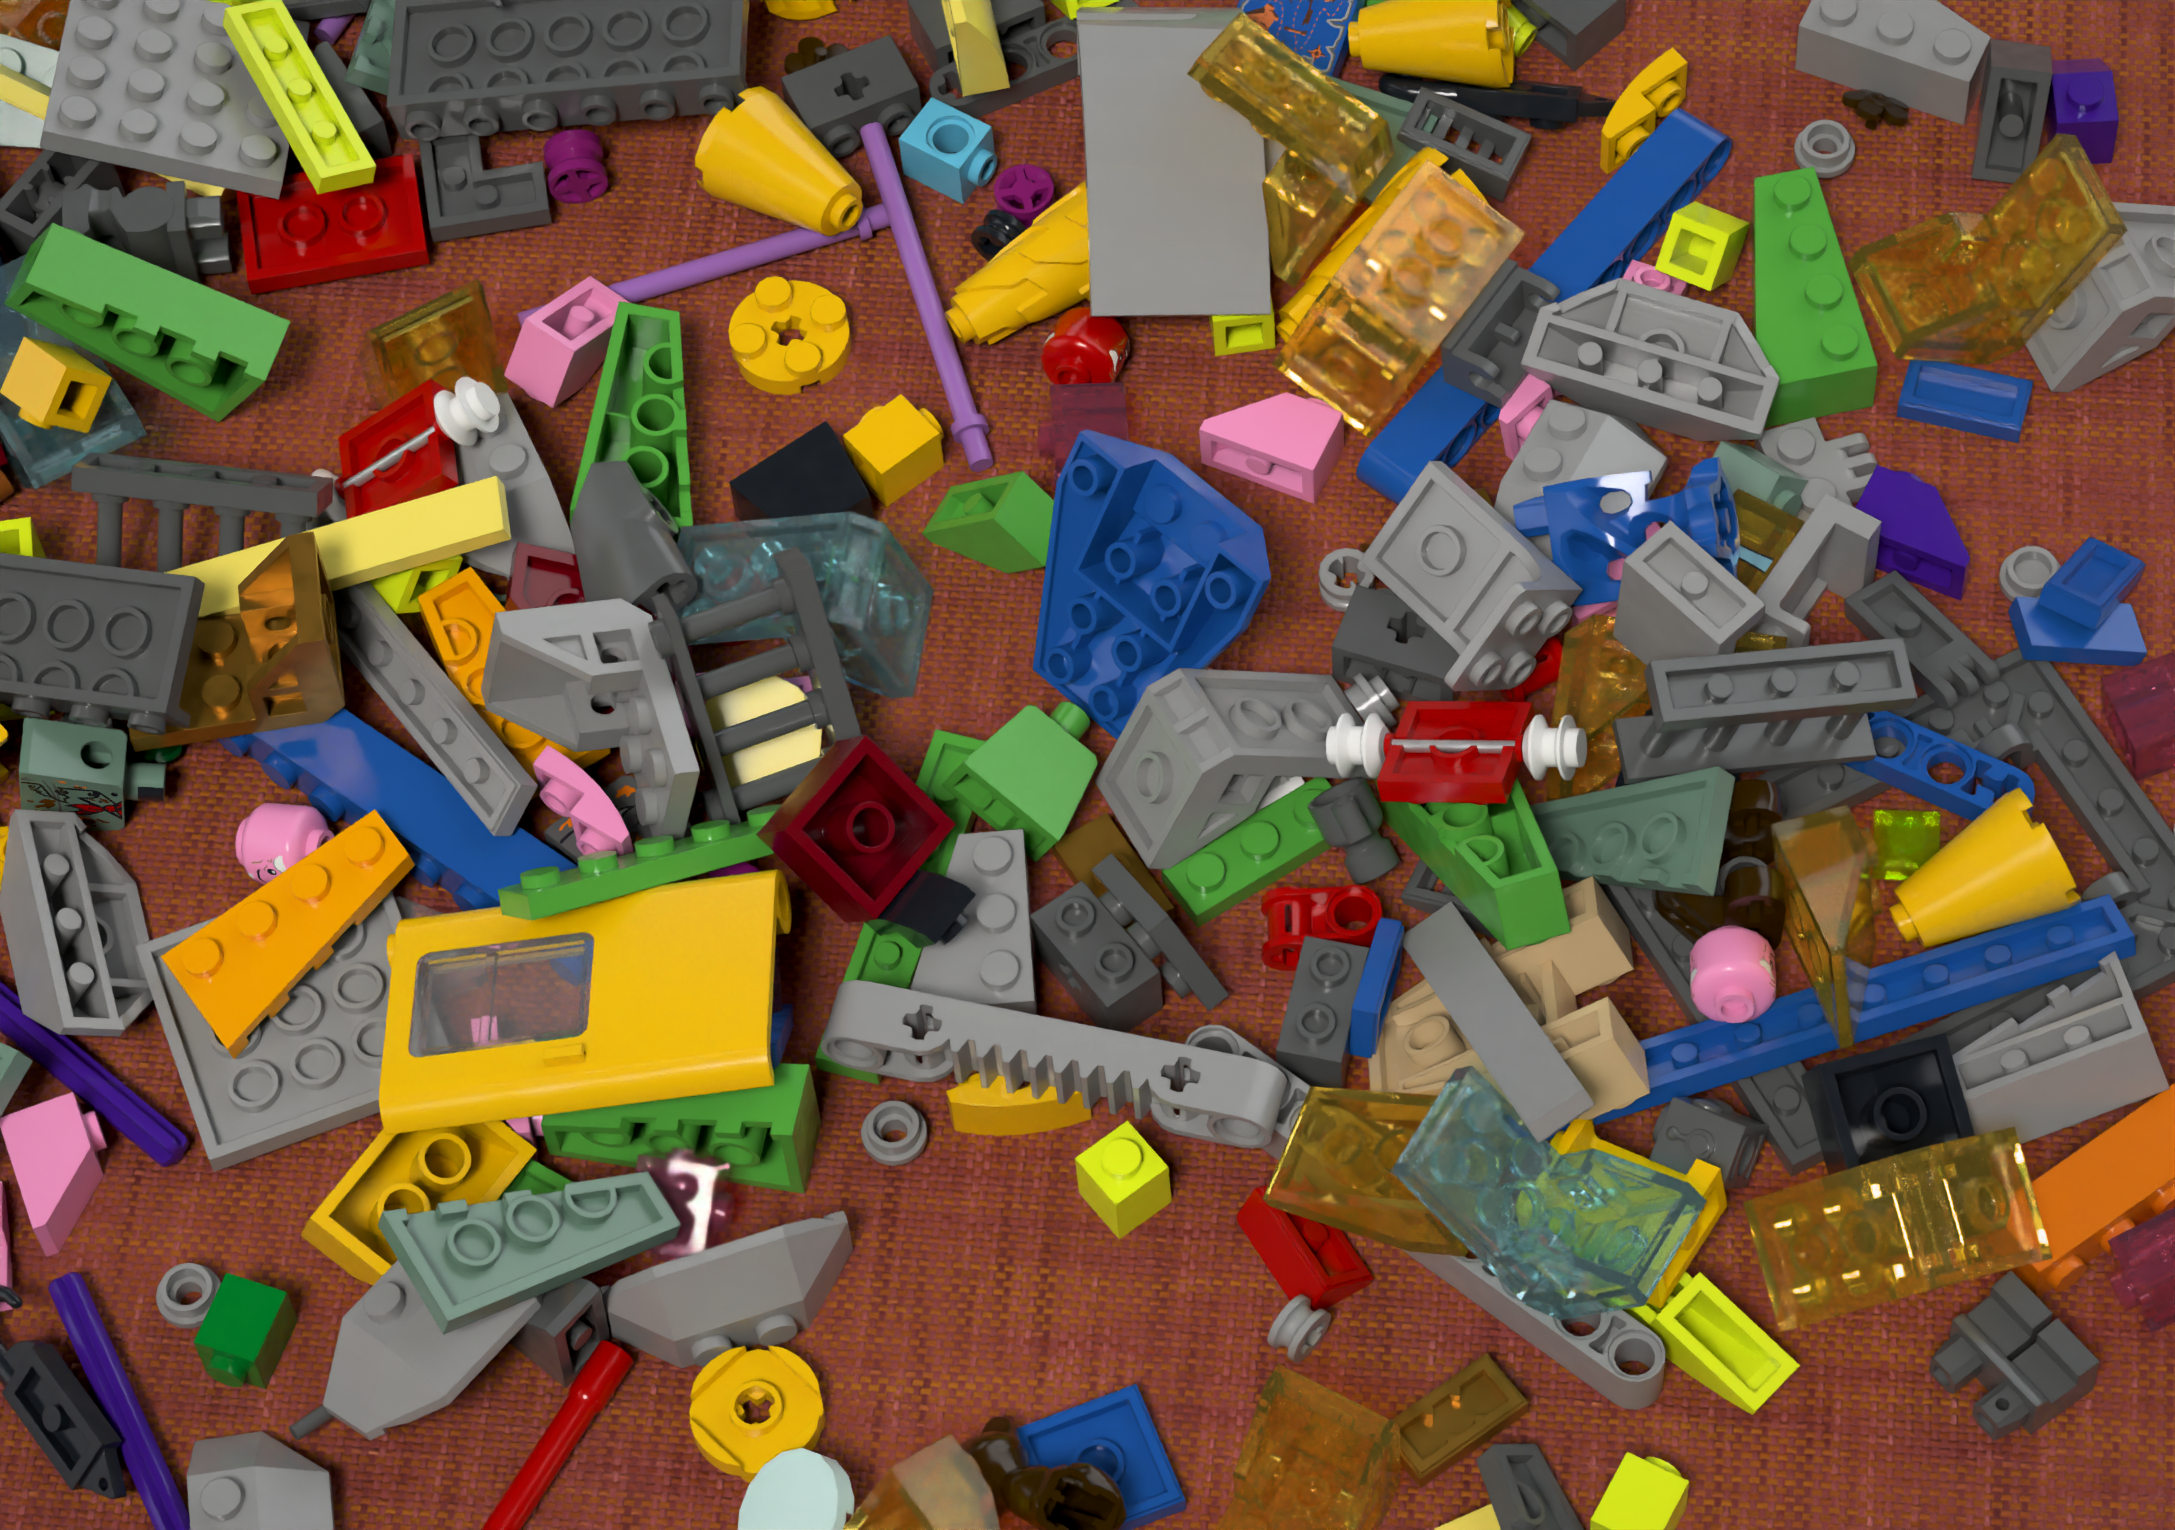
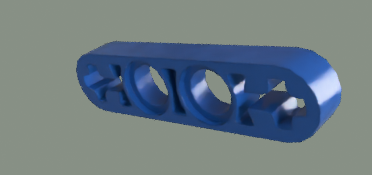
[1841,711,2035,821]

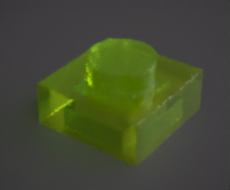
[1872,809,1940,880]

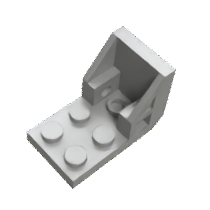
[1999,201,2175,392]
[481,598,700,841]
[1095,668,1374,869]

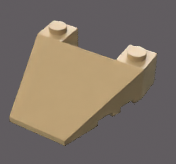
[1368,876,1650,1120]

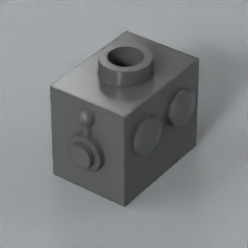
[1649,1096,1770,1190]

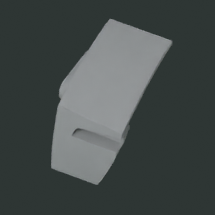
[1076,7,1290,317]

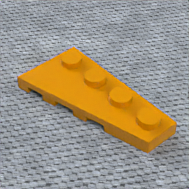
[418,566,611,800]
[161,809,415,1059]

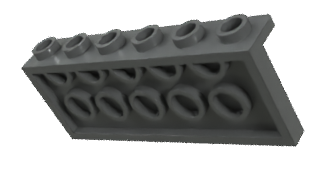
[387,0,749,141]
[0,553,205,735]

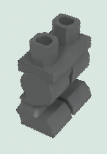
[62,181,233,284]

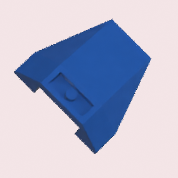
[1033,429,1271,740]

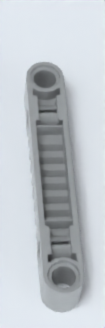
[820,980,1287,1149]

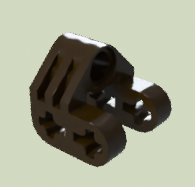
[1652,779,1786,950]

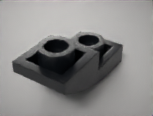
[864,870,976,949]

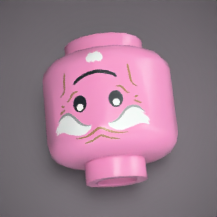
[235,803,335,884]
[1689,926,1776,1023]

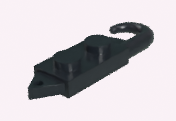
[1378,73,1617,129]
[0,1285,127,1499]

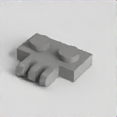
[1755,417,1878,539]

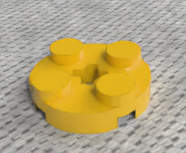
[728,276,852,395]
[689,1345,826,1483]

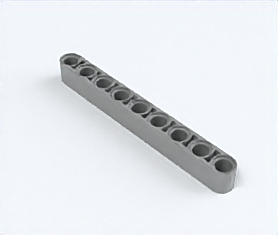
[1184,1025,1665,1410]

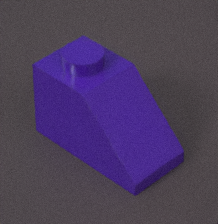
[2045,58,2119,166]
[1855,465,1970,601]

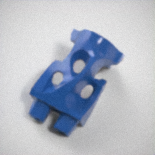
[1513,457,1740,606]

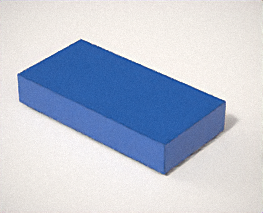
[1896,355,2033,443]
[2038,537,2146,631]
[2008,596,2147,667]
[1349,917,1404,1058]

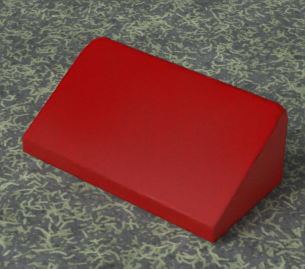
[1236,1176,1374,1311]

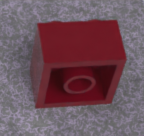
[756,735,956,923]

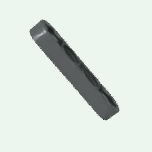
[929,0,1139,119]

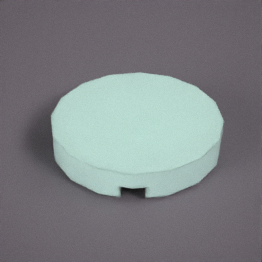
[738,1448,854,1530]

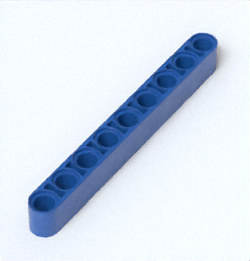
[1356,108,1732,505]

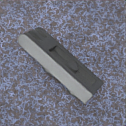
[1844,570,2000,710]

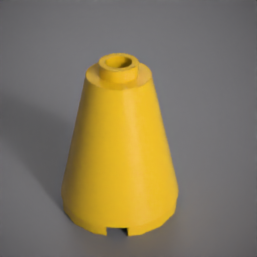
[1348,0,1515,89]
[695,86,863,236]
[1888,787,2082,948]

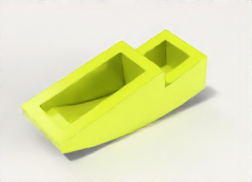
[1594,1271,1800,1415]

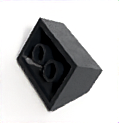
[1801,1033,2001,1270]

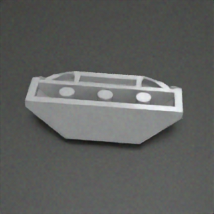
[1521,278,1780,442]
[454,392,575,581]
[1494,399,1667,560]
[0,809,154,1037]
[599,1210,853,1368]
[323,1260,544,1441]
[187,1431,335,1530]

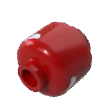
[1040,307,1130,398]

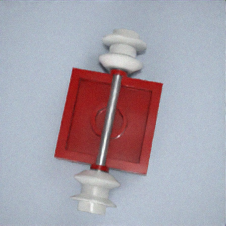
[306,377,500,531]
[1326,701,1587,805]

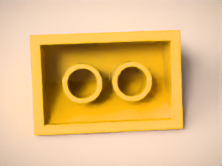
[301,1121,537,1285]

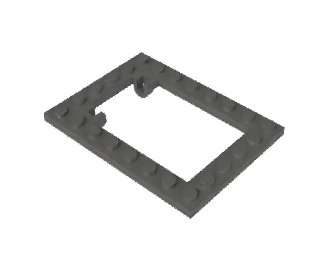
[1599,648,2175,1177]

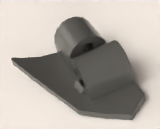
[570,461,697,614]

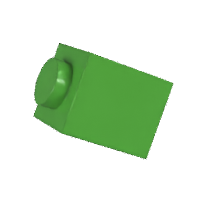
[922,471,1054,574]

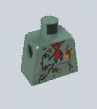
[19,717,166,831]

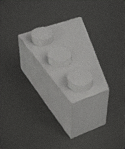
[1795,0,1991,125]
[910,829,1038,1017]
[1952,951,2170,1159]

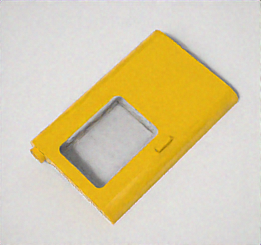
[379,869,792,1135]

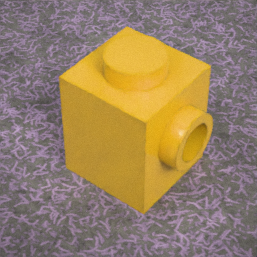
[0,337,112,433]
[843,394,944,508]

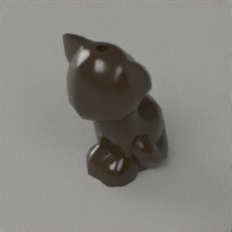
[937,1416,1127,1530]

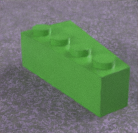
[1751,167,1878,428]
[4,223,291,423]
[570,301,693,568]
[1374,777,1571,951]
[541,1063,821,1194]

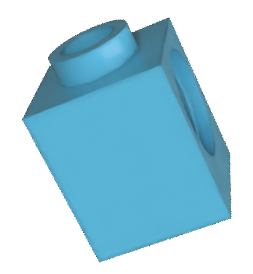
[899,97,997,204]

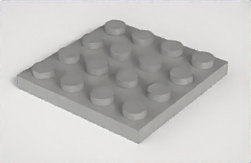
[39,0,310,199]
[135,891,452,1172]

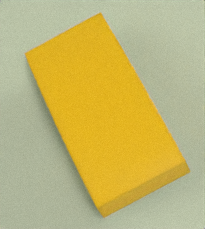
[1600,47,1688,175]
[946,1073,1092,1136]

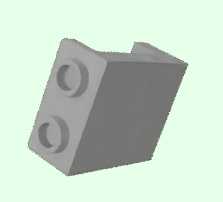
[1744,493,1882,652]
[1613,521,1766,666]

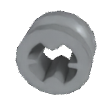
[1318,548,1375,612]
[1267,1294,1331,1363]

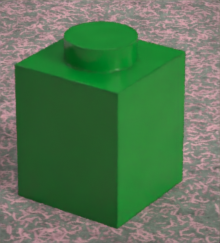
[193,1273,298,1389]

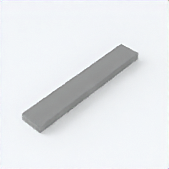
[332,581,538,836]
[1403,901,1595,1143]

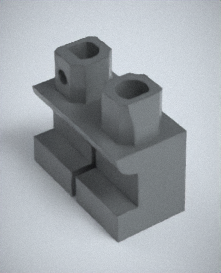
[1929,1270,2100,1441]

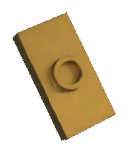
[1052,813,1175,940]
[1379,1353,1528,1488]

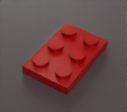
[236,153,430,295]

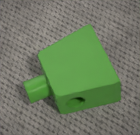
[942,702,1098,862]

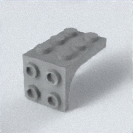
[1360,461,1583,691]

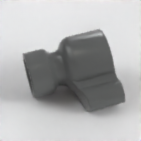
[1308,777,1400,884]

